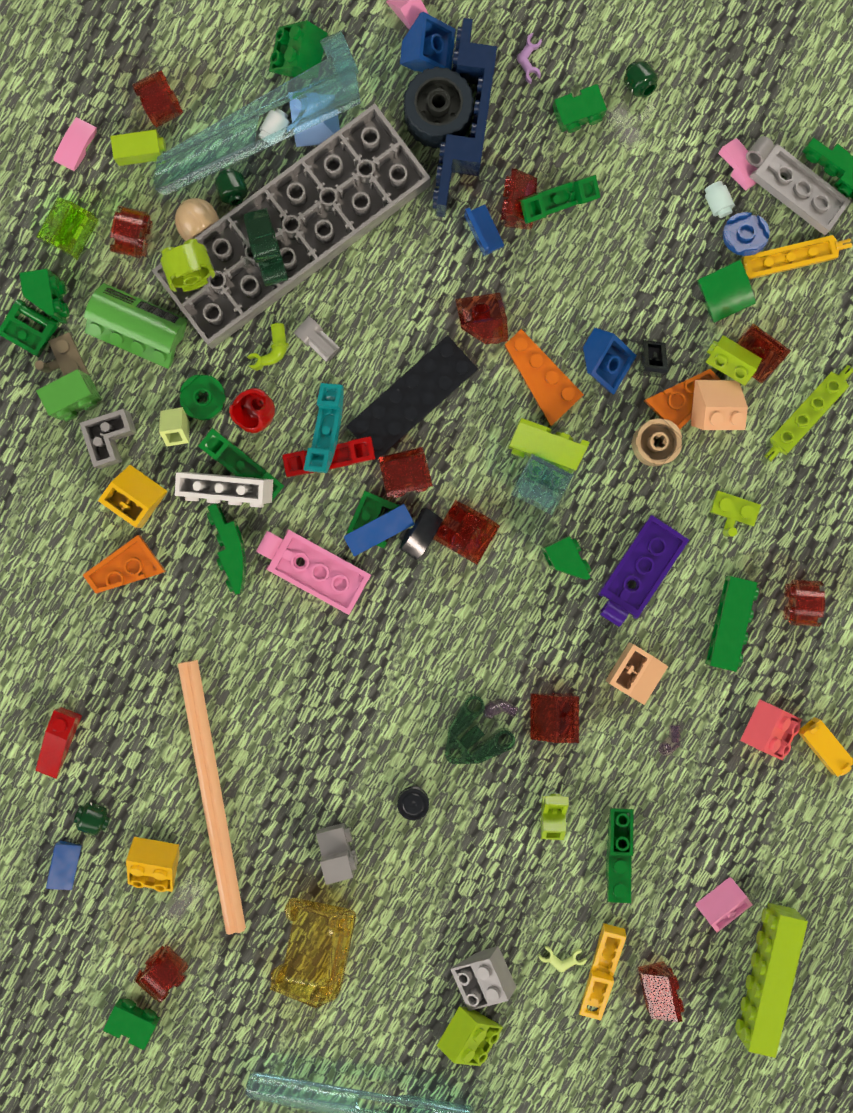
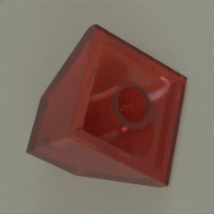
[455,293,508,344]

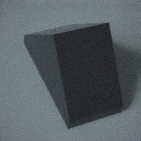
[639,340,668,378]

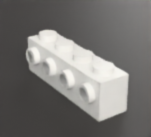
[175,472,273,507]

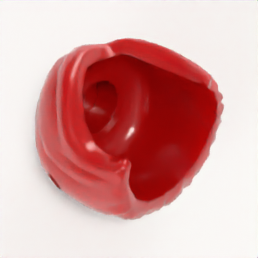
[229,388,275,433]

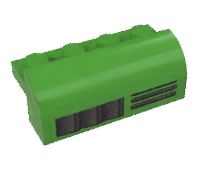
[84,283,188,369]

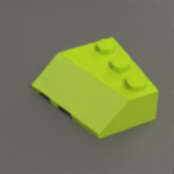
[508,418,590,475]

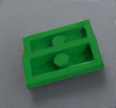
[697,260,756,323]

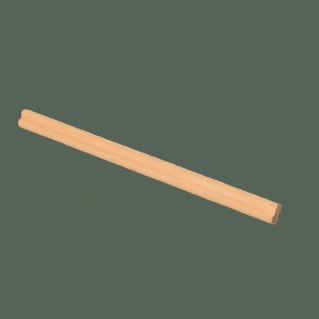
[178,660,246,935]

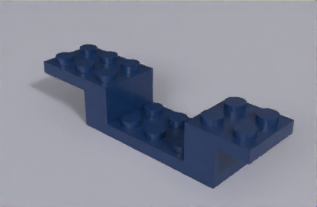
[433,18,497,217]

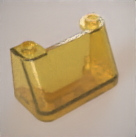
[270,898,356,1008]

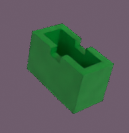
[552,84,607,133]
[103,998,160,1050]

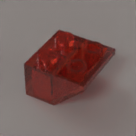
[501,168,538,230]
[378,447,433,498]
[433,500,500,565]
[530,693,579,743]
[638,961,684,1023]

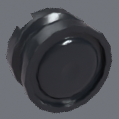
[397,786,429,821]

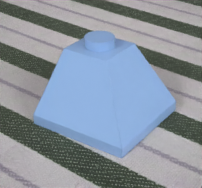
[288,90,340,147]

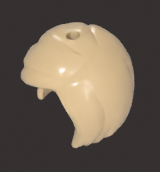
[175,198,219,241]

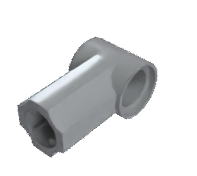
[293,316,340,363]

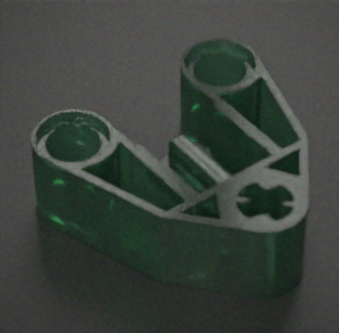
[244,208,288,287]
[445,694,515,764]

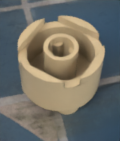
[631,419,682,467]

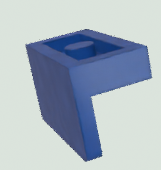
[464,204,504,257]

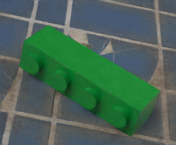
[705,576,759,672]

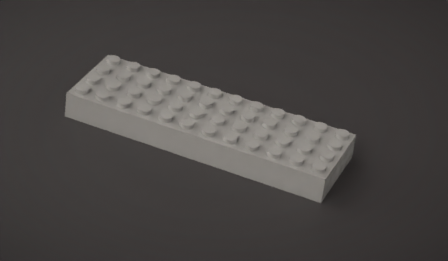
[152,103,431,349]

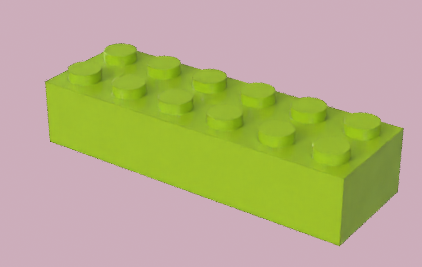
[735,902,808,1058]

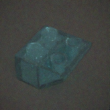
[511,454,574,515]

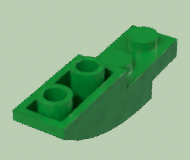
[802,137,853,199]
[207,503,246,595]
[606,808,634,903]

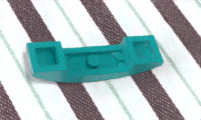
[304,383,344,473]

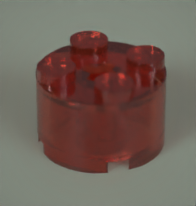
[132,70,184,128]
[110,206,153,258]
[783,579,825,627]
[134,944,189,1003]

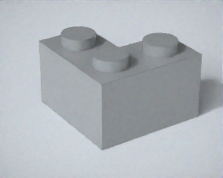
[79,409,137,469]
[316,823,358,885]

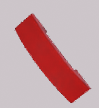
[282,436,376,477]

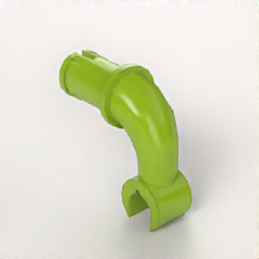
[247,323,289,371]

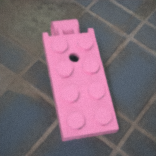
[256,529,371,615]

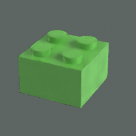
[36,369,102,421]

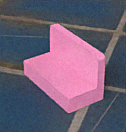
[696,877,752,933]

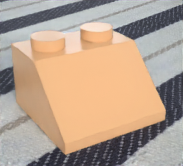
[691,380,748,430]

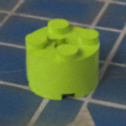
[160,239,215,292]

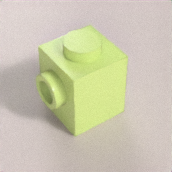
[159,407,190,446]

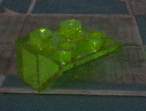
[36,197,99,260]

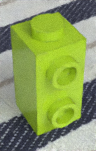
[110,129,166,166]
[706,335,762,386]

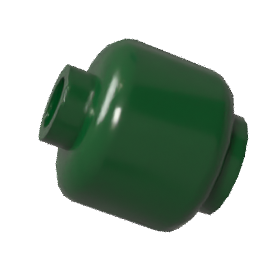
[624,61,658,97]
[215,169,248,206]
[73,802,110,836]

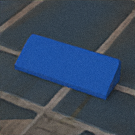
[343,504,414,557]

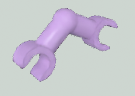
[517,33,542,84]

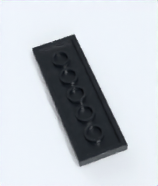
[346,335,478,461]

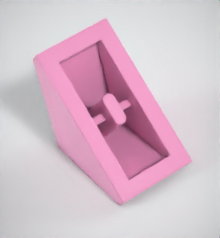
[386,0,428,30]

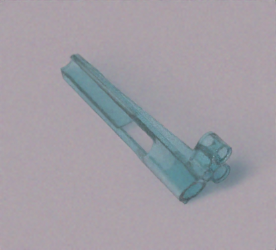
[154,30,361,196]
[246,1072,474,1113]

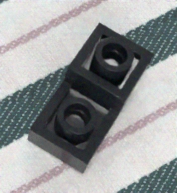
[399,508,443,560]

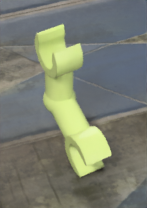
[538,946,587,972]

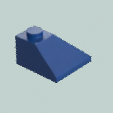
[400,12,456,72]
[583,327,637,395]

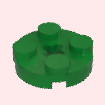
[180,375,227,421]

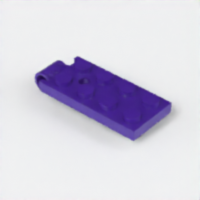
[598,515,689,627]

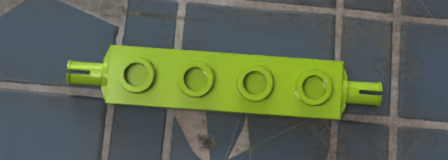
[764,365,853,462]

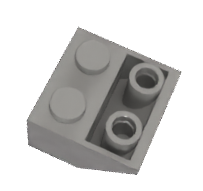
[450,946,517,1011]

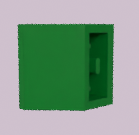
[269,20,328,80]
[19,269,69,324]
[541,536,592,580]

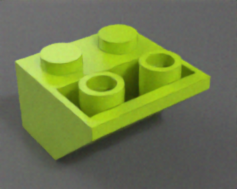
[437,1006,503,1066]

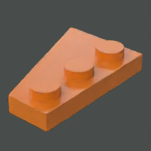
[644,369,721,429]
[83,535,166,594]

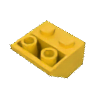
[98,465,168,528]
[126,837,179,892]

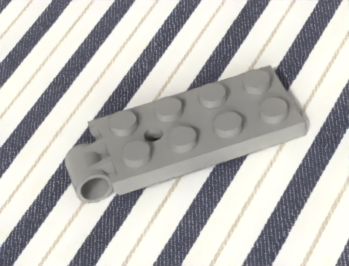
[746,136,851,236]

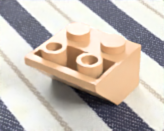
[605,642,668,705]

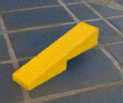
[579,923,626,1020]

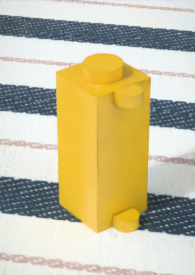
[798,717,853,777]

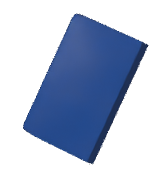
[46,841,82,890]

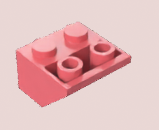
[740,699,802,760]

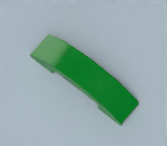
[520,175,601,224]
[198,428,284,501]

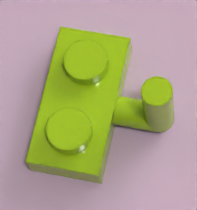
[710,491,761,537]

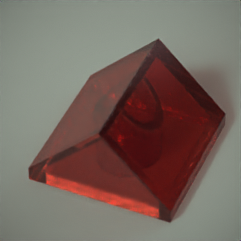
[736,323,791,384]

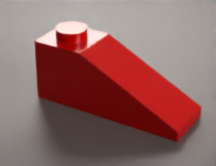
[35,707,82,779]

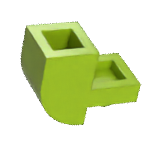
[541,794,569,840]

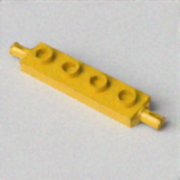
[742,235,852,280]

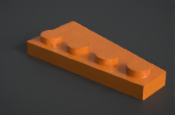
[504,329,584,427]

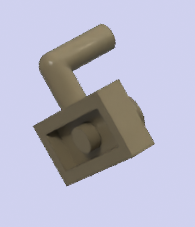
[35,332,89,376]

